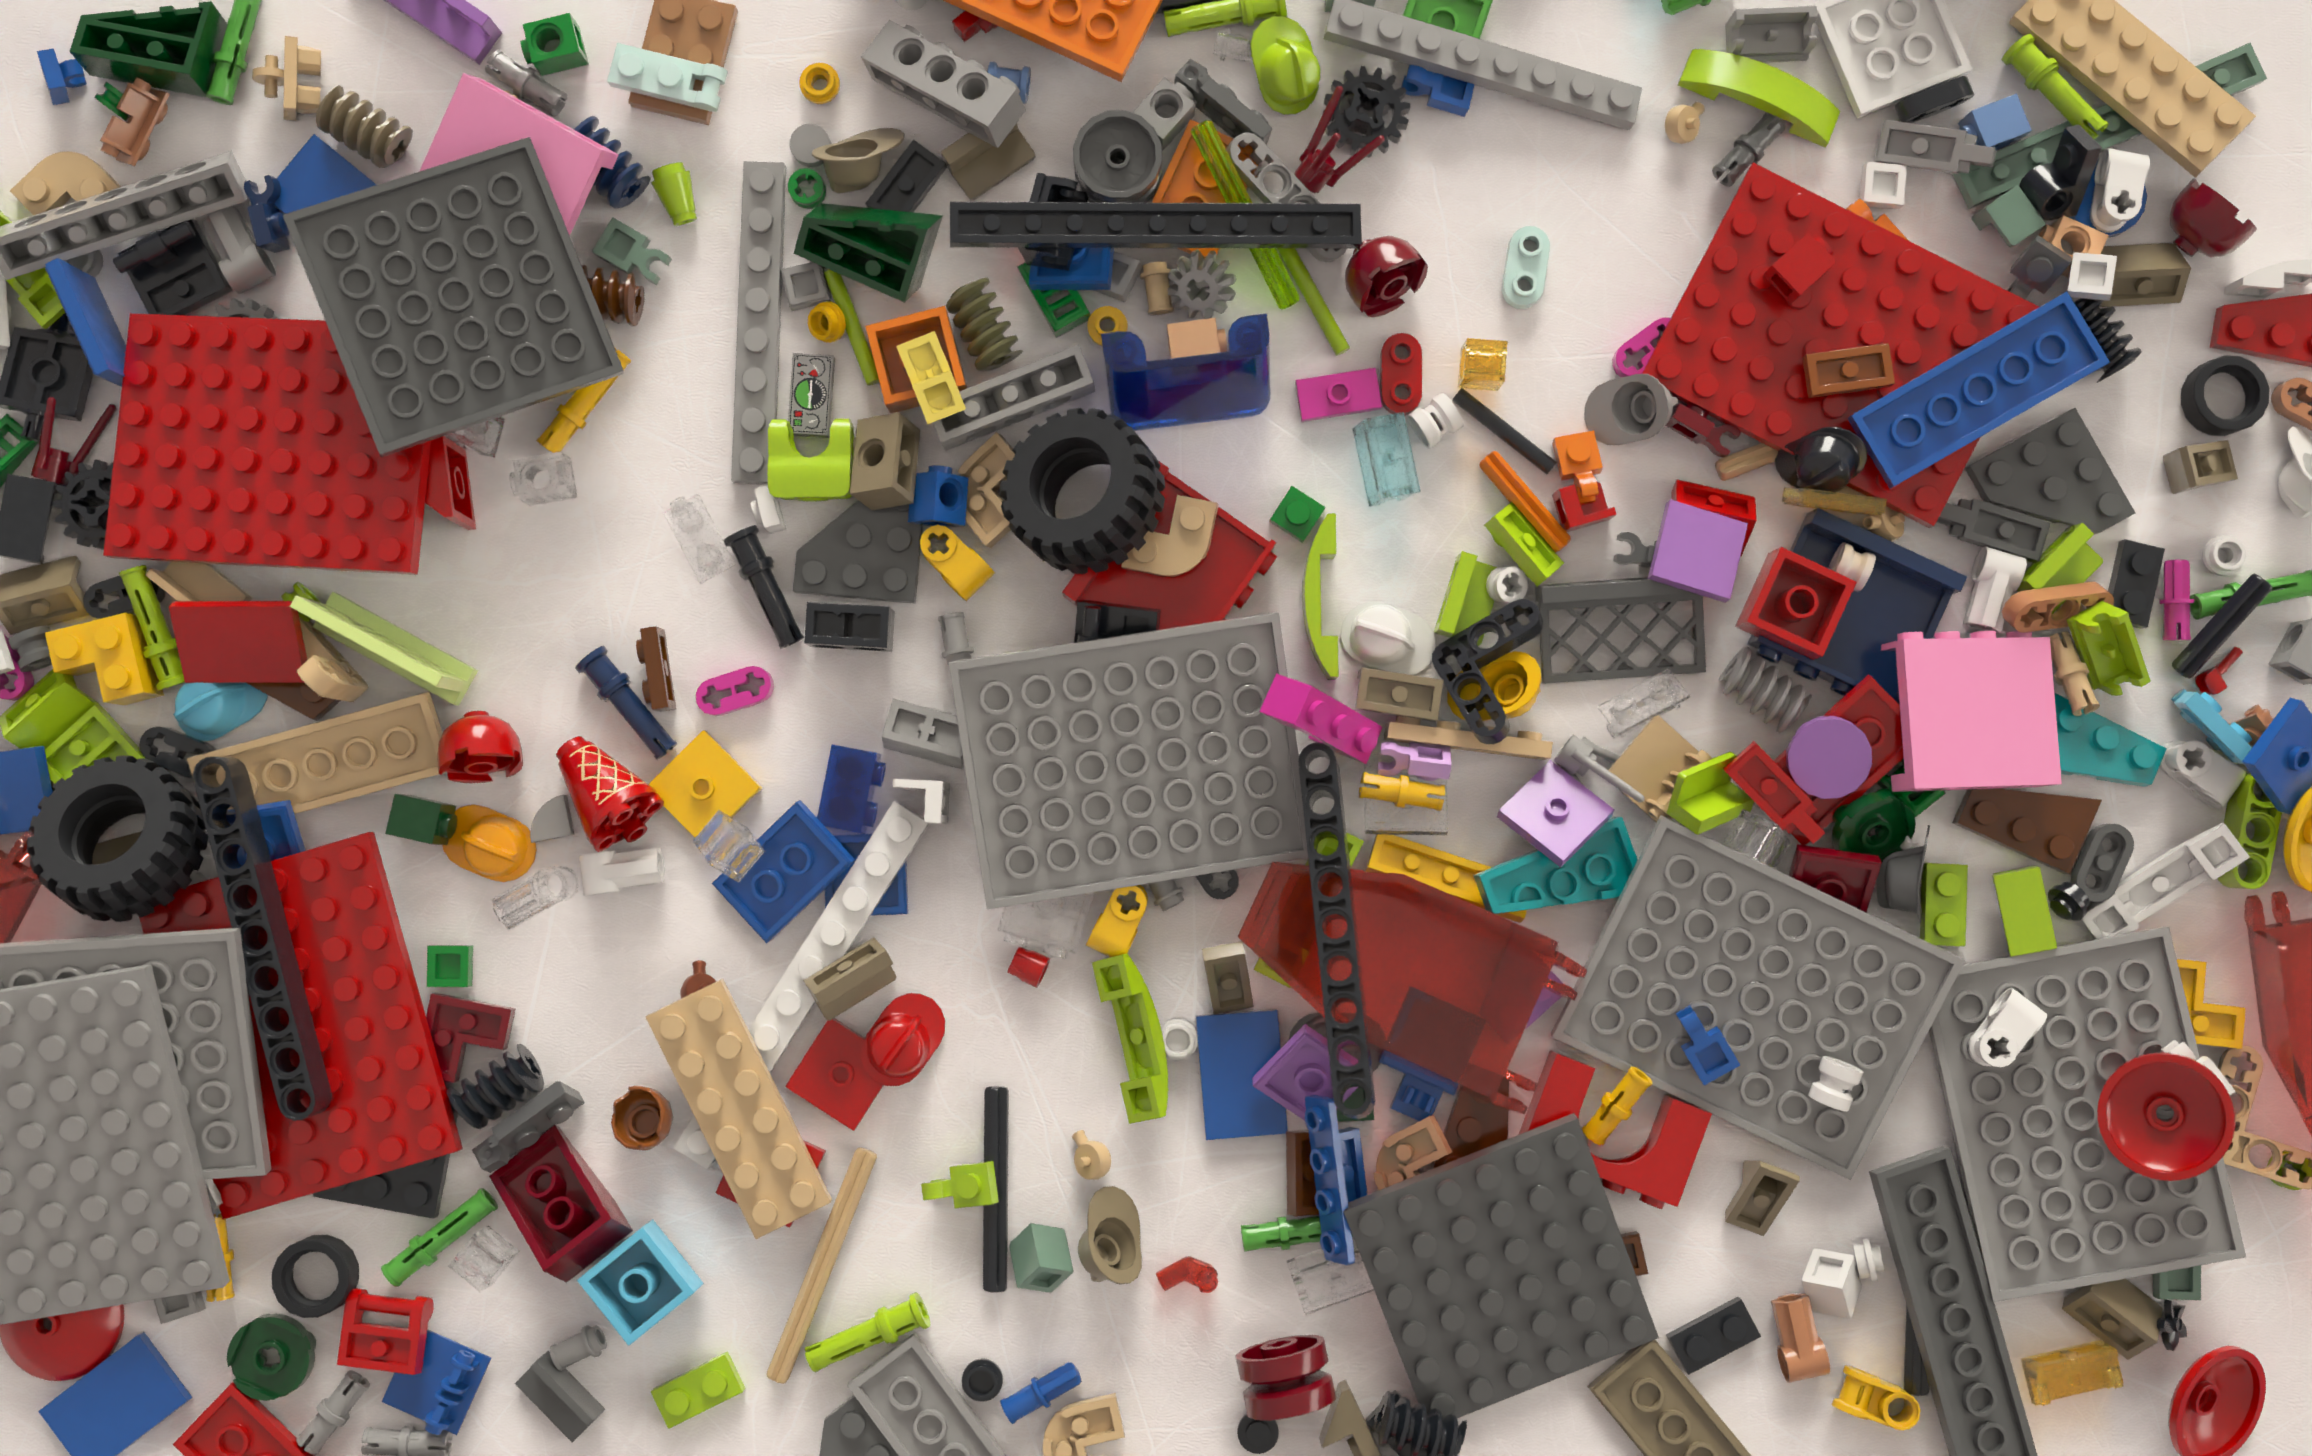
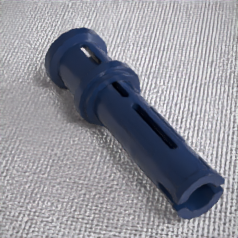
[575,646,677,760]

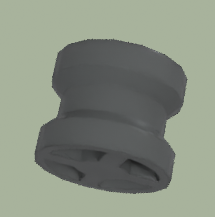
[8,626,52,672]

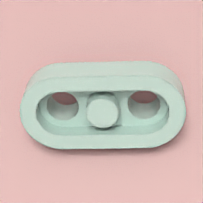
[1502,226,1550,309]

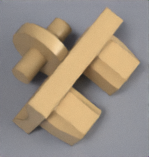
[252,36,321,121]

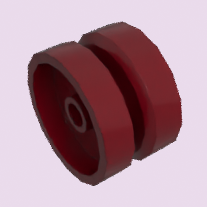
[1235,1335,1336,1420]

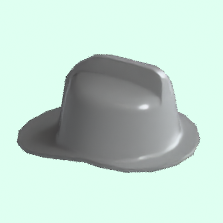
[1584,374,1678,445]

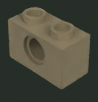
[850,412,920,510]

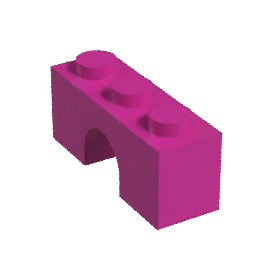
[1259,673,1383,764]

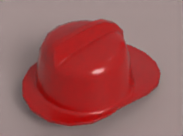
[861,993,945,1086]

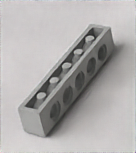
[0,151,247,280]

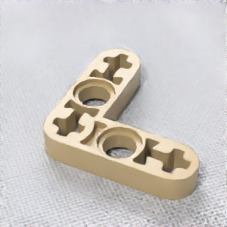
[297,617,369,702]
[2217,1046,2312,1190]

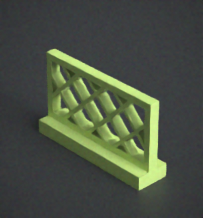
[290,592,478,706]

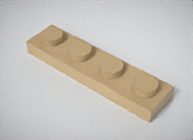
[1384,716,1553,760]

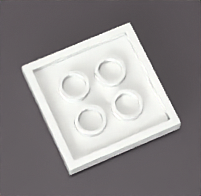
[1813,0,1973,119]

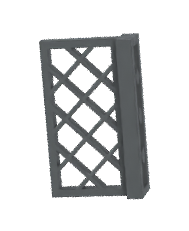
[1535,577,1706,684]

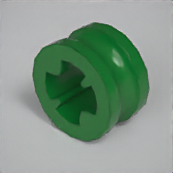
[94,81,129,121]
[788,168,826,209]

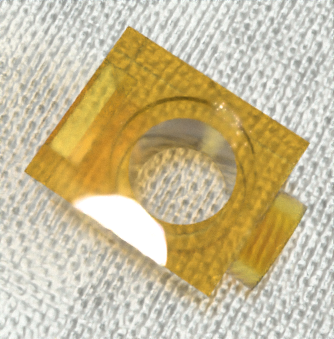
[1458,338,1508,391]

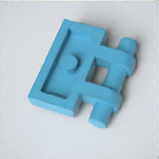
[2171,689,2252,764]

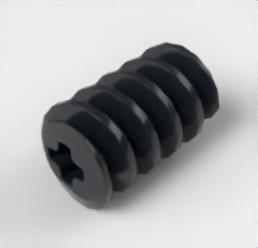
[2074,298,2142,383]
[447,1044,544,1129]
[1373,1391,1467,1456]

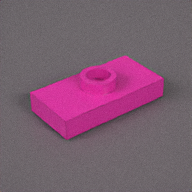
[1295,368,1382,422]

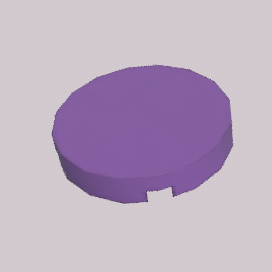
[1786,716,1872,799]

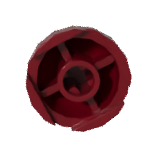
[2169,178,2257,257]
[1345,236,1428,318]

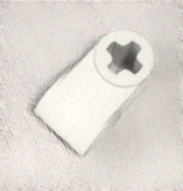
[2090,148,2150,233]
[2159,741,2246,809]
[1968,987,2047,1067]

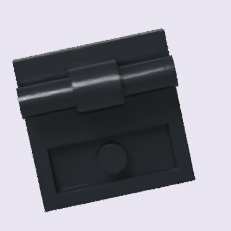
[113,219,232,315]
[1074,599,1161,643]

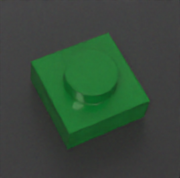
[1269,486,1326,543]
[427,945,473,987]

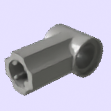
[203,206,276,294]

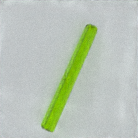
[1191,120,1300,309]

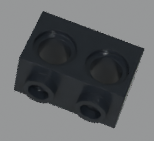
[804,602,895,652]

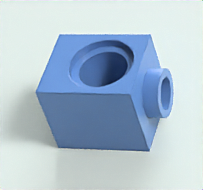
[1958,93,2032,151]

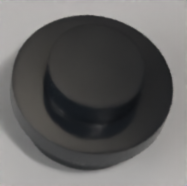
[2048,882,2090,921]
[961,1359,1003,1402]
[1237,1414,1279,1454]

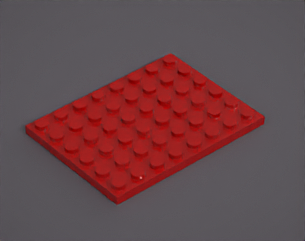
[1641,162,2039,529]
[103,313,431,575]
[139,832,463,1220]

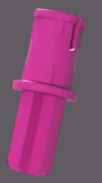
[2159,559,2194,640]

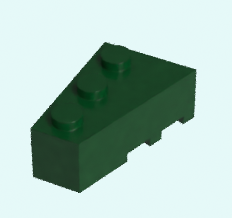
[69,1,227,97]
[793,203,943,302]

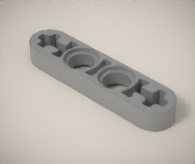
[1226,133,1347,262]

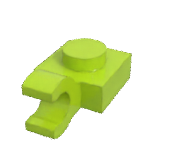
[921,1161,999,1209]

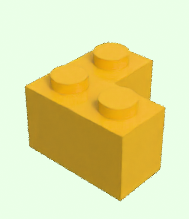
[45,613,164,705]

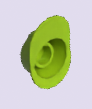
[1250,16,1320,115]

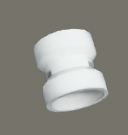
[1408,393,1464,449]
[1808,1056,1864,1111]

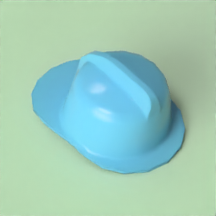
[173,682,268,741]

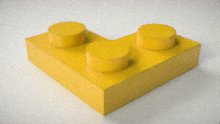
[2177,959,2246,1049]

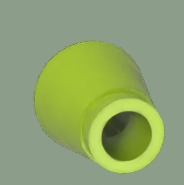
[651,162,697,226]

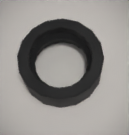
[2181,355,2270,436]
[272,1235,359,1318]

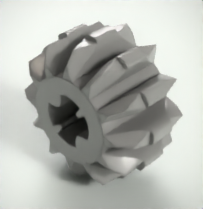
[1167,249,1237,319]

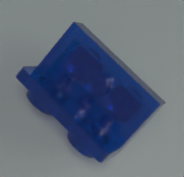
[817,744,886,834]

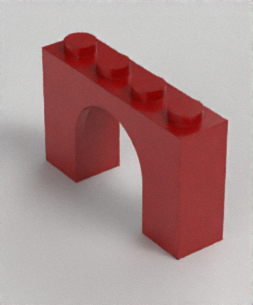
[1518,1050,1712,1209]

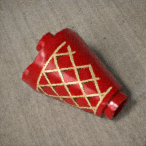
[556,736,664,852]

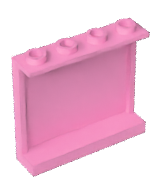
[419,73,619,236]
[1881,631,2062,792]

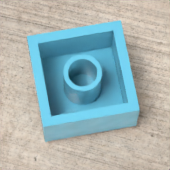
[577,1219,704,1346]

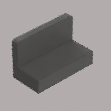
[515,1351,605,1443]

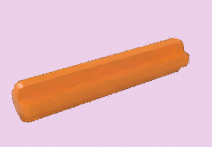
[1479,451,1571,552]

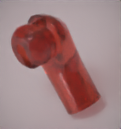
[1156,1256,1219,1293]

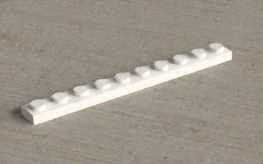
[673,801,930,1170]

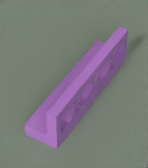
[384,0,502,65]

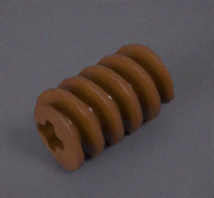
[581,265,645,326]

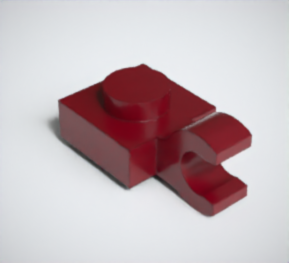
[1666,403,1741,457]

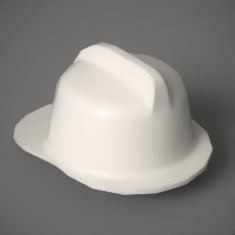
[2278,427,2312,518]
[1340,601,1436,675]

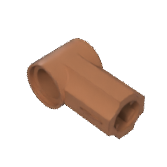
[1771,1294,1830,1383]

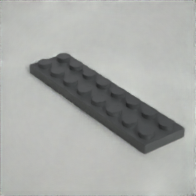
[1869,1146,2038,1456]

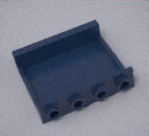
[1747,508,1967,705]

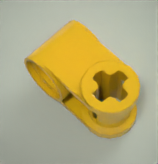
[920,525,995,601]
[1085,885,1148,957]
[1832,1365,1921,1430]

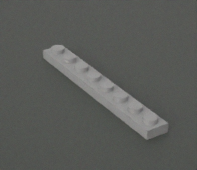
[1323,0,1642,130]
[731,161,786,484]

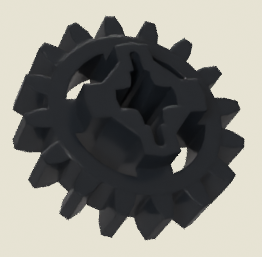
[1322,66,1410,158]
[52,460,113,550]

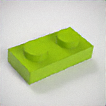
[1484,502,1564,587]
[1919,863,1968,947]
[651,1351,746,1429]

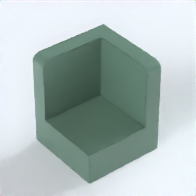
[1971,185,2046,248]
[1009,1223,1074,1293]

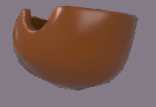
[611,1086,674,1151]

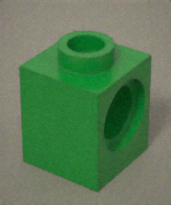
[520,13,589,76]

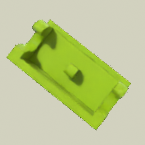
[2067,601,2151,696]
[1992,865,2057,957]

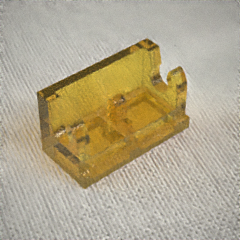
[2021,1340,2123,1406]

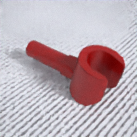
[2195,647,2243,695]

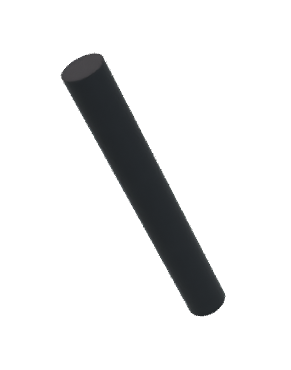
[1452,388,1557,475]

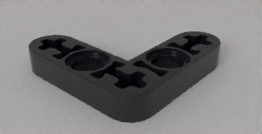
[1432,599,1543,744]

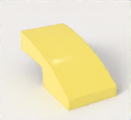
[896,331,966,424]

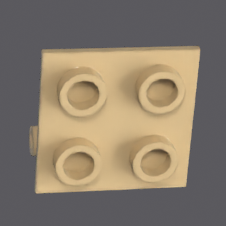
[1608,714,1713,823]

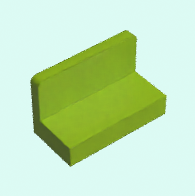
[2017,523,2103,614]
[1434,551,1497,646]
[0,669,101,749]
[1666,752,1754,835]

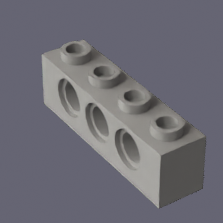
[861,20,1026,148]
[933,345,1095,451]

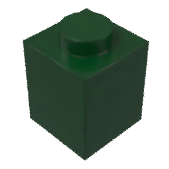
[385,794,457,845]

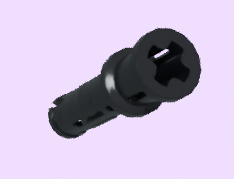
[723,525,804,649]

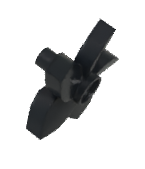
[2157,1300,2187,1351]

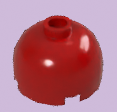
[437,711,523,783]

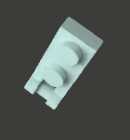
[607,43,728,112]

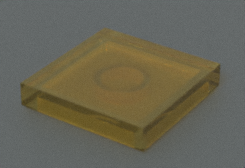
[1782,488,1887,515]

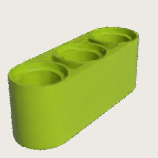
[2217,773,2282,889]

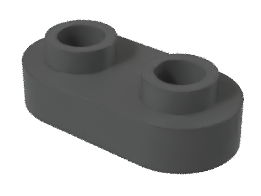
[2070,824,2134,902]

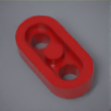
[1380,333,1422,416]

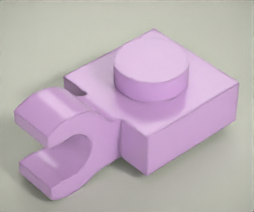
[1378,742,1451,781]

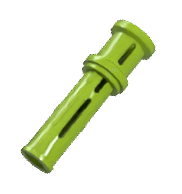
[1163,0,1287,37]
[2001,34,2109,139]
[119,565,185,691]
[805,1292,931,1372]

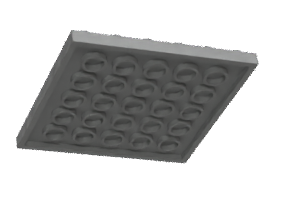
[283,137,624,457]
[1343,1113,1659,1420]

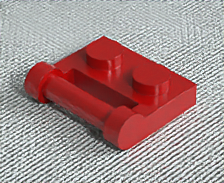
[337,1288,434,1375]

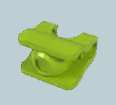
[767,419,855,502]

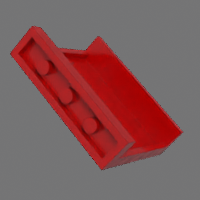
[1062,461,1278,630]

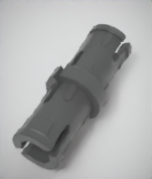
[1712,112,1785,187]

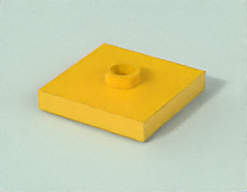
[649,730,762,845]

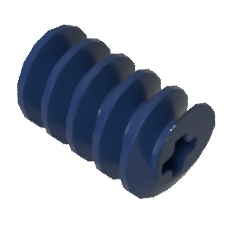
[573,116,651,209]

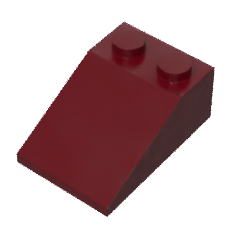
[489,1125,633,1283]

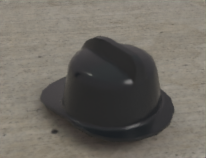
[1775,427,1868,494]

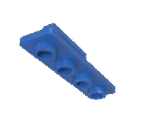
[1305,1095,1368,1266]

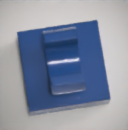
[37,48,87,105]
[1390,1074,1443,1121]

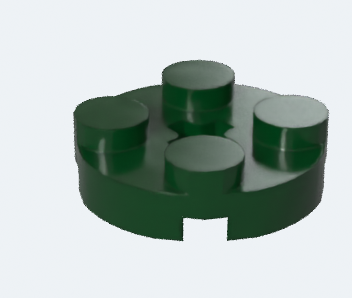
[1832,788,1916,862]
[227,1314,316,1401]

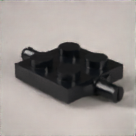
[0,313,93,442]

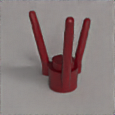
[1294,86,1385,193]
[31,397,116,485]

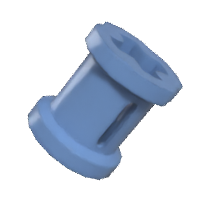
[988,61,1031,104]

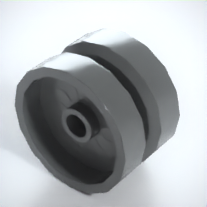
[1073,110,1162,203]

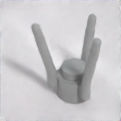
[1554,734,1645,803]

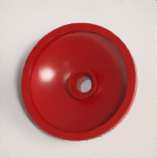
[2097,1052,2235,1181]
[0,1304,124,1381]
[2168,1346,2266,1456]

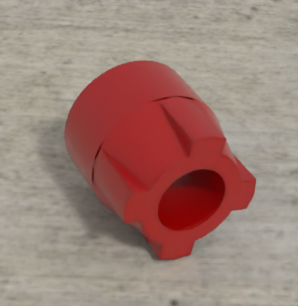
[1007,947,1051,988]

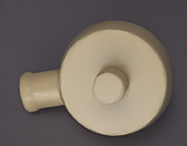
[1665,102,1705,144]
[1863,505,1905,542]
[1072,1130,1111,1180]

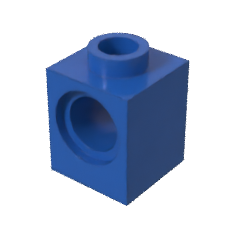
[908,465,969,528]

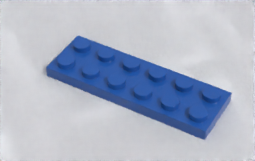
[1847,292,2110,489]

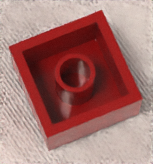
[1735,547,1857,660]

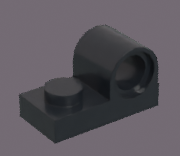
[2019,125,2102,220]

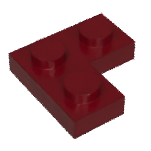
[426,993,516,1083]

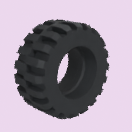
[1000,408,1165,574]
[27,755,208,922]

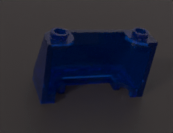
[1101,313,1271,431]

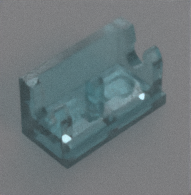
[1352,412,1421,507]

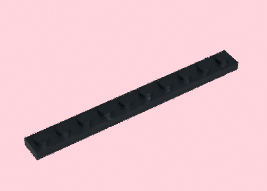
[950,202,1362,249]

